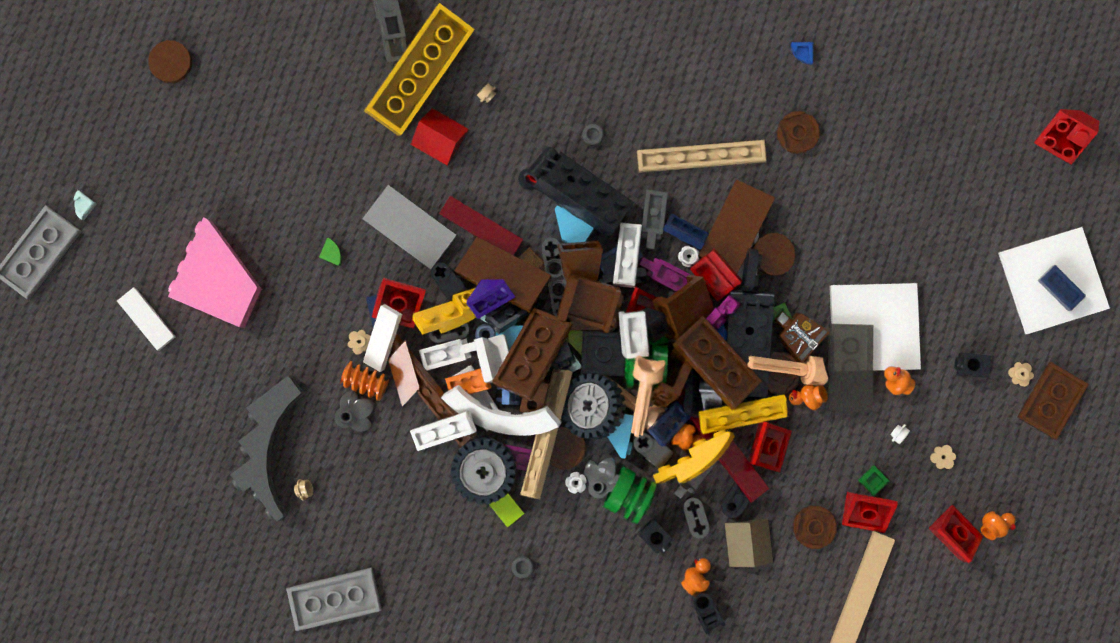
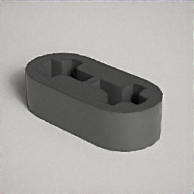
[428,323,470,343]
[683,497,709,539]

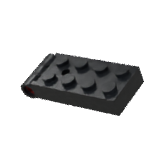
[523,147,634,238]
[727,289,775,398]

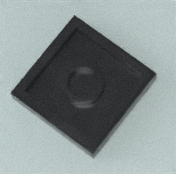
[581,331,625,377]

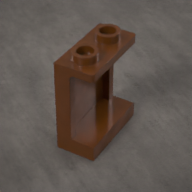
[557,273,623,333]
[653,275,714,340]
[650,347,692,408]

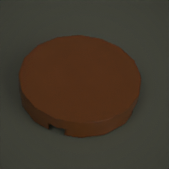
[148,40,192,83]
[777,111,820,154]
[753,233,795,276]
[768,352,800,394]
[549,427,586,470]
[793,505,837,549]

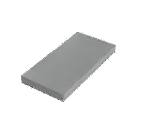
[363,185,457,269]
[0,205,82,300]
[286,567,382,631]

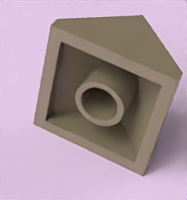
[725,518,773,567]

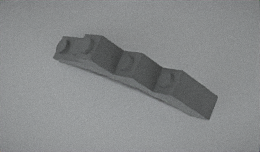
[230,376,305,522]

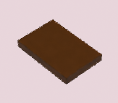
[1017,362,1089,440]

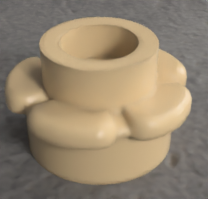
[477,83,496,103]
[294,479,313,500]

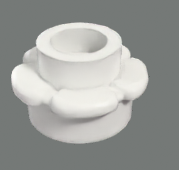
[678,246,699,267]
[890,424,910,444]
[565,472,587,494]

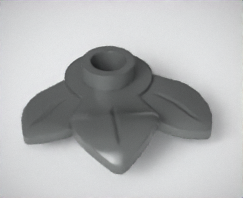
[334,390,375,432]
[584,458,620,499]

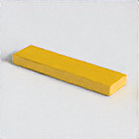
[699,394,788,434]

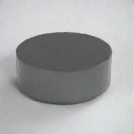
[582,124,604,146]
[511,556,533,578]

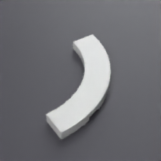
[441,385,561,436]

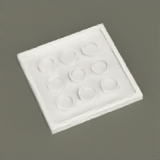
[998,227,1110,334]
[830,283,921,372]

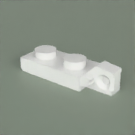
[419,339,477,371]

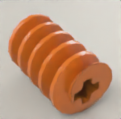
[340,361,389,401]

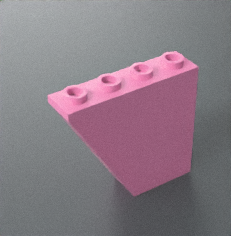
[168,217,262,328]

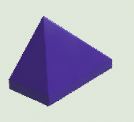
[466,279,515,319]

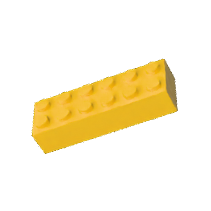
[364,3,475,136]

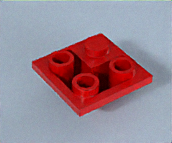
[1034,109,1100,164]

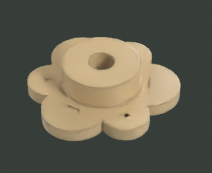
[348,330,371,354]
[1008,362,1034,387]
[930,445,956,469]

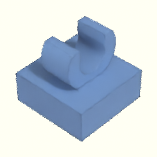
[497,386,521,405]

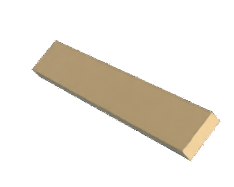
[637,140,767,173]
[520,368,573,499]
[830,531,895,643]

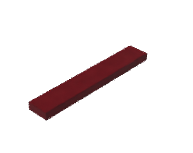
[674,387,769,502]

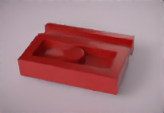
[690,248,742,302]

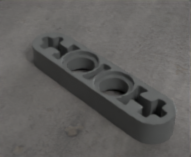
[542,238,567,320]

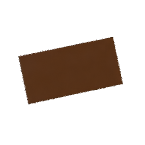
[698,179,775,274]
[455,237,551,313]
[492,308,573,401]
[672,316,762,410]

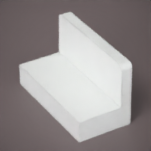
[619,311,649,359]
[474,334,509,383]

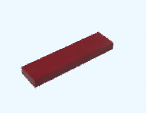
[439,196,523,256]

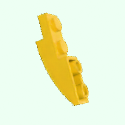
[413,288,476,335]
[653,430,735,484]

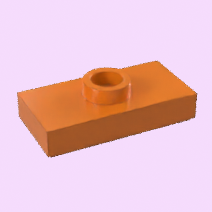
[445,368,491,394]

